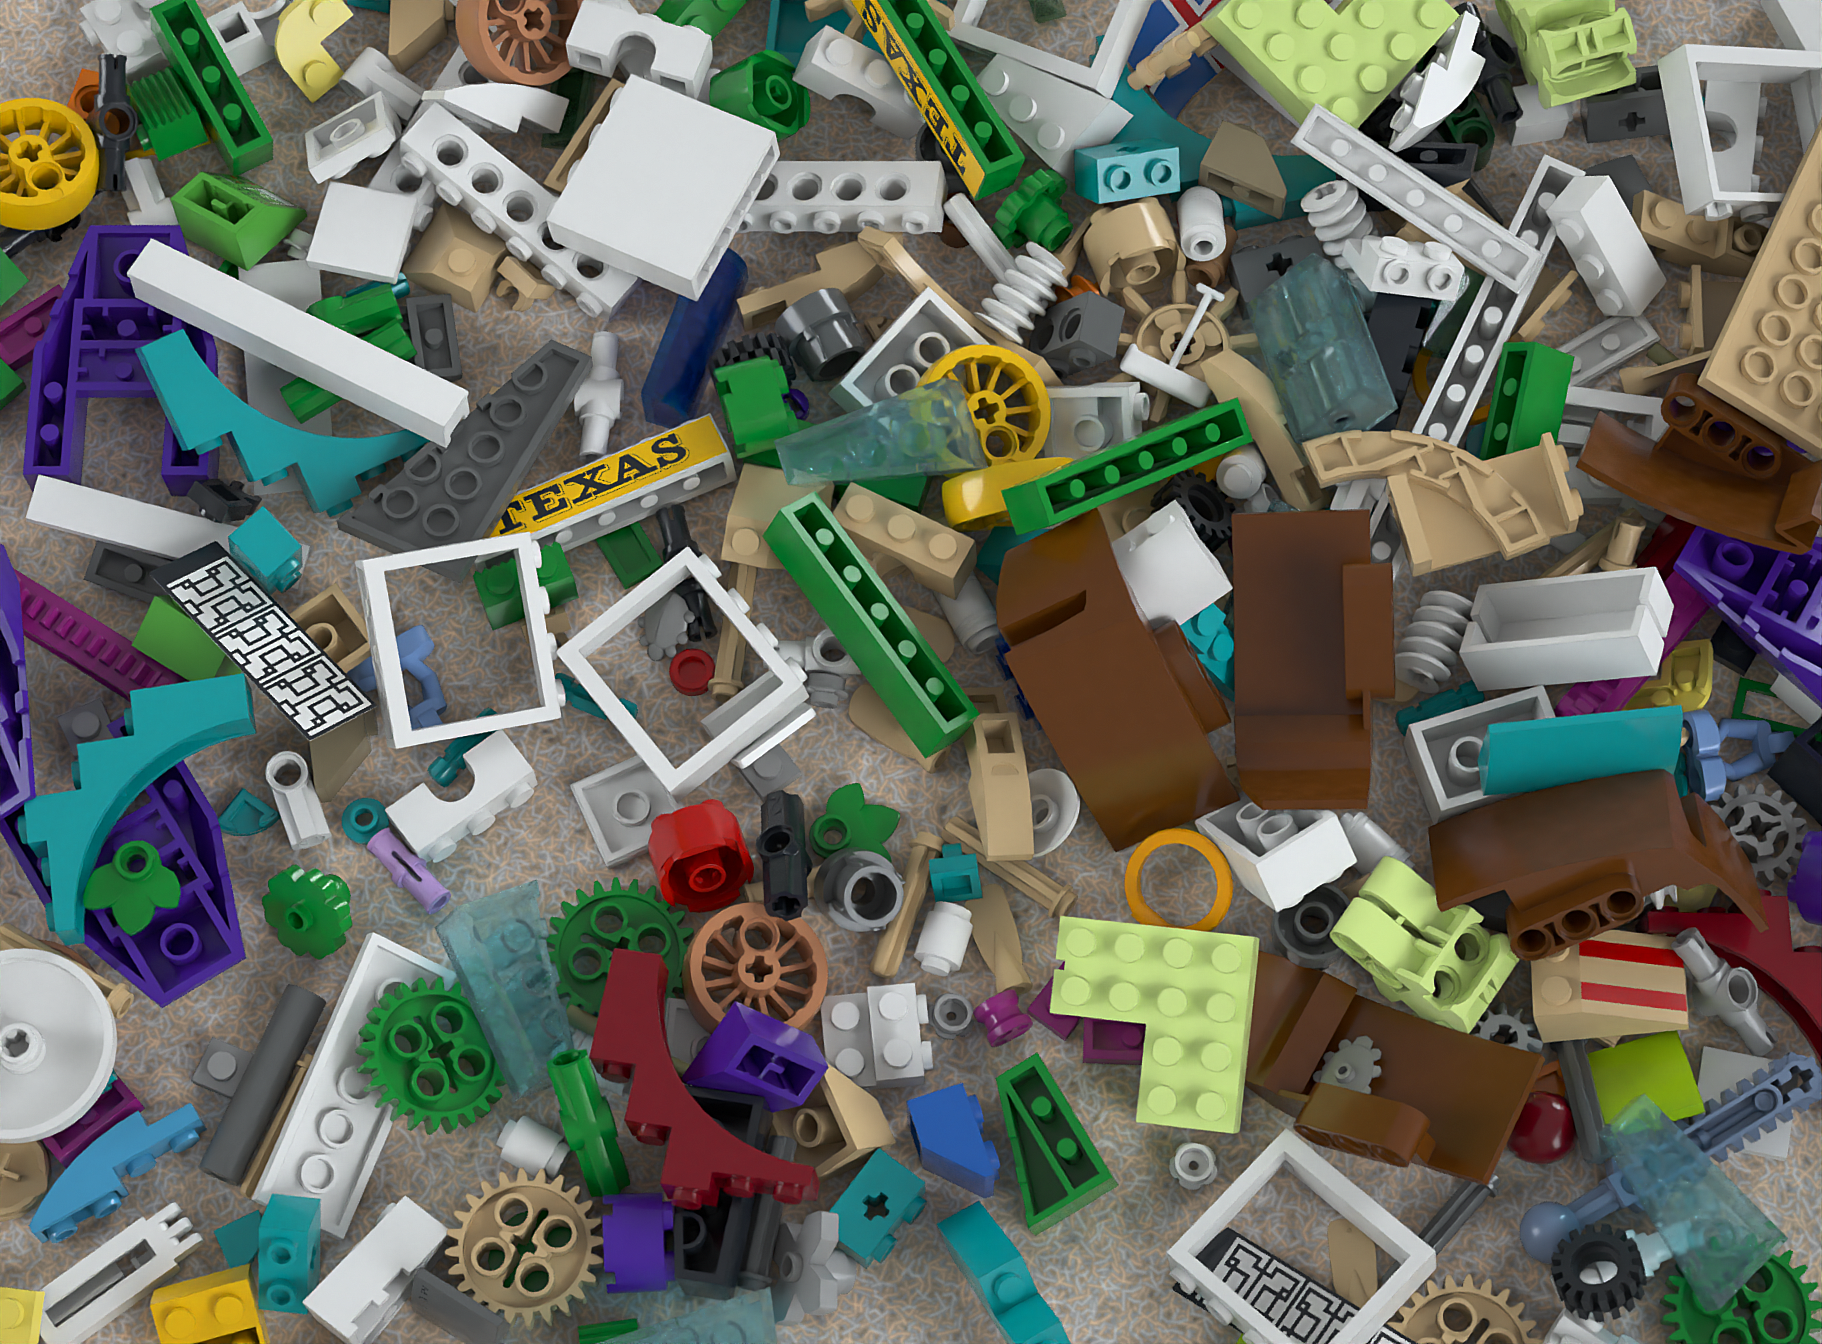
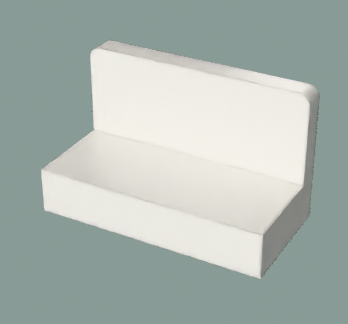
[700,670,816,769]

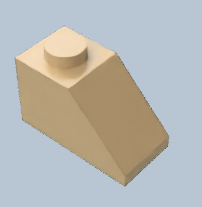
[388,0,456,75]

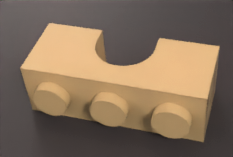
[833,482,977,600]

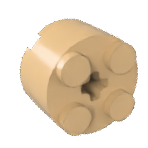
[1083,197,1186,300]

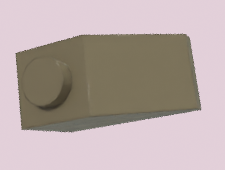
[1198,120,1287,219]
[309,708,378,803]

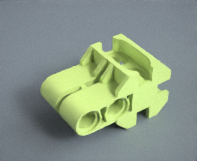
[1495,0,1637,109]
[1329,856,1520,1034]

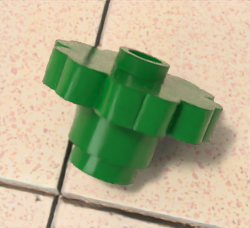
[991,168,1073,251]
[262,864,353,960]

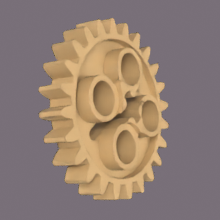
[445,1168,605,1330]
[1387,1274,1543,1344]

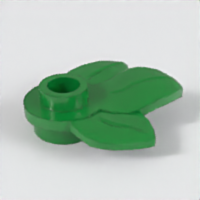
[809,783,900,863]
[83,840,181,936]

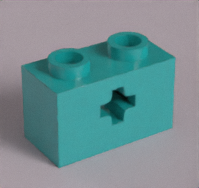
[1074,138,1180,204]
[228,506,303,596]
[829,1148,927,1269]
[258,1194,321,1315]

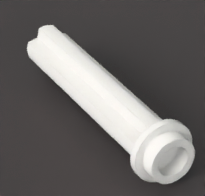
[943,193,1049,319]

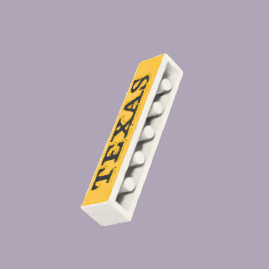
[473,413,737,573]

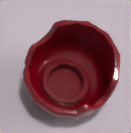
[1506,1091,1578,1165]

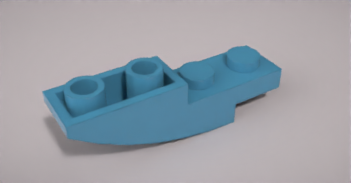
[29,1103,207,1243]

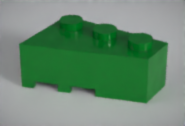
[996,1053,1119,1236]

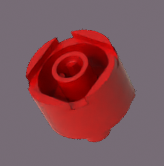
[648,799,754,913]

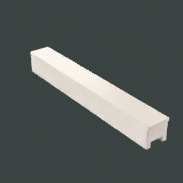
[127,238,470,448]

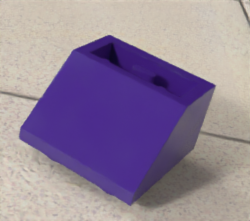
[682,1001,829,1113]

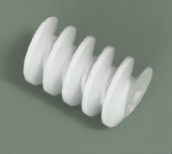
[1300,180,1380,280]
[973,241,1068,345]
[1395,590,1473,694]

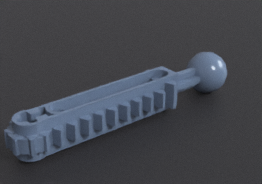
[1519,1052,1822,1264]

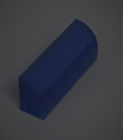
[641,247,749,429]

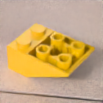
[150,1263,270,1344]

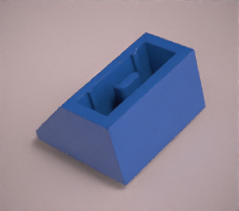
[906,1082,1000,1199]

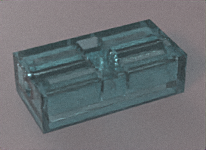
[1246,252,1398,446]

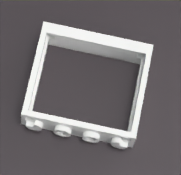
[945,0,1153,99]
[1657,44,1822,222]
[355,532,566,749]
[555,546,809,803]
[1167,1128,1436,1344]

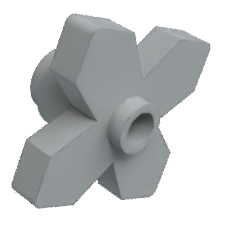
[770,1211,856,1326]

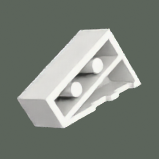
[976,53,1133,183]
[302,1196,454,1344]

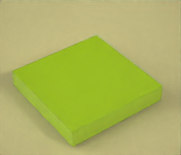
[1587,1030,1705,1140]

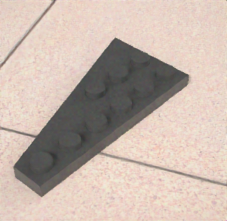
[336,339,593,584]

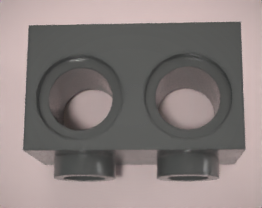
[1028,290,1125,379]

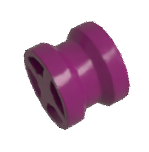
[973,989,1033,1047]

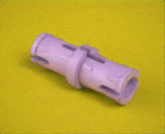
[367,828,451,915]

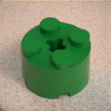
[709,50,811,143]
[713,355,800,459]

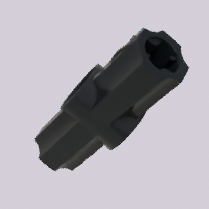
[755,790,813,921]

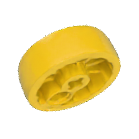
[0,98,99,231]
[910,344,1051,479]
[942,457,1074,532]

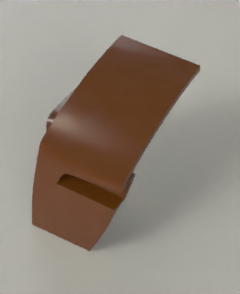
[1575,373,1822,555]
[996,507,1241,852]
[1232,509,1396,810]
[1428,769,1769,961]
[1244,950,1546,1186]

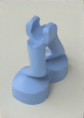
[346,625,447,743]
[1682,709,1794,802]

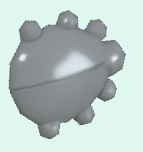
[638,592,695,661]
[1313,1036,1382,1094]

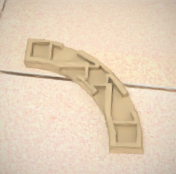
[857,226,1064,387]
[1302,430,1550,561]

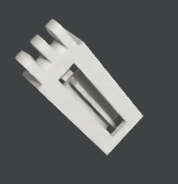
[1556,386,1668,449]
[39,1202,204,1344]

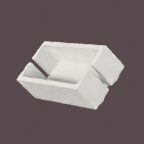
[1459,567,1674,691]

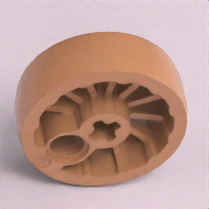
[455,0,583,87]
[682,902,828,1035]

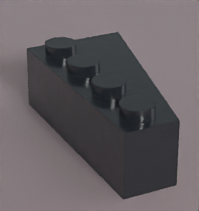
[1326,292,1433,435]
[673,1085,773,1302]

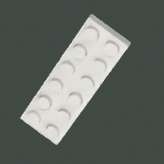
[251,932,457,1239]

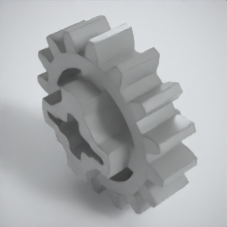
[1711,784,1806,887]

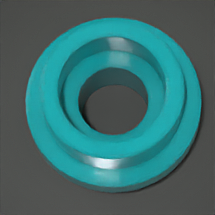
[342,798,390,845]

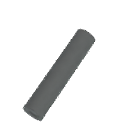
[198,984,327,1186]

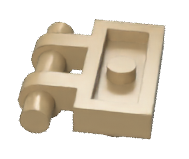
[1127,20,1220,90]

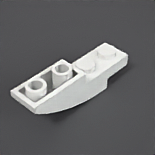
[1388,11,1486,153]

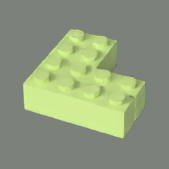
[1201,0,1460,129]
[1050,916,1260,1134]

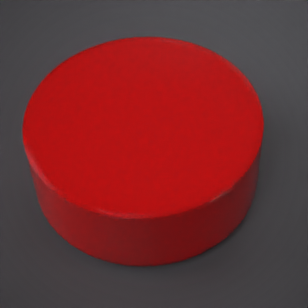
[669,648,715,696]

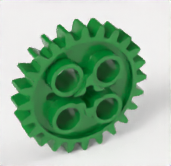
[541,877,694,1017]
[355,977,513,1135]
[1660,1232,1822,1344]

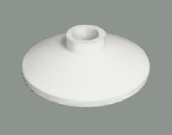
[1028,768,1080,858]

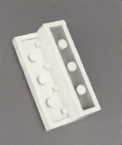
[1112,500,1233,629]

